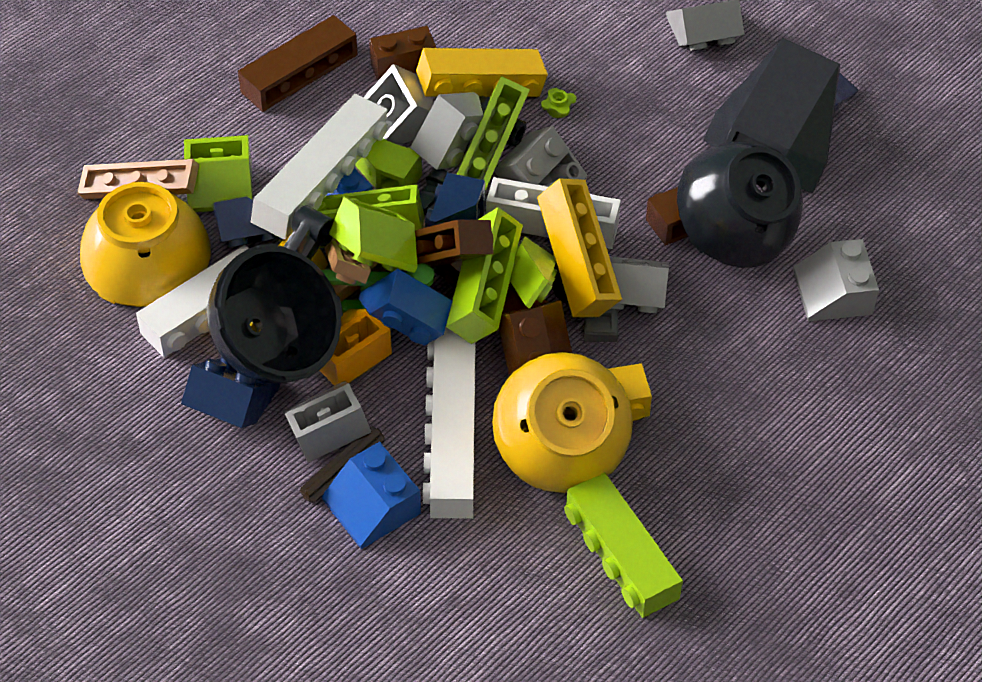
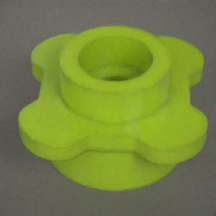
[541,88,576,118]

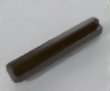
[300,426,385,504]

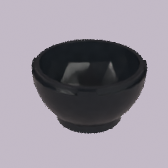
[677,141,803,268]
[206,244,343,383]

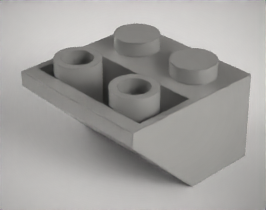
[494,126,588,187]
[282,381,371,463]

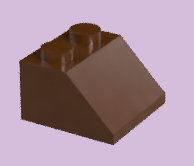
[499,300,572,376]

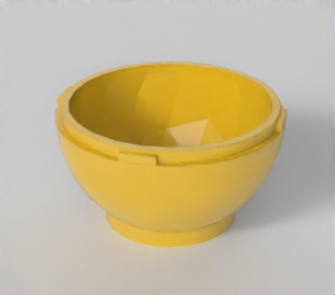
[80,182,211,307]
[492,352,633,493]

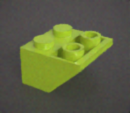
[184,135,253,212]
[329,197,417,273]

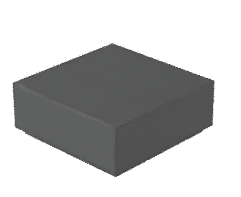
[584,309,618,342]

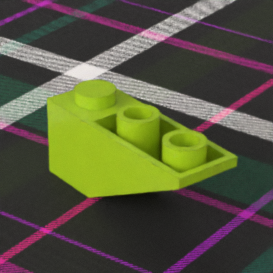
[355,138,422,189]
[510,237,558,308]

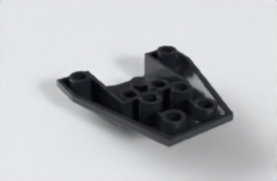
[703,38,841,193]

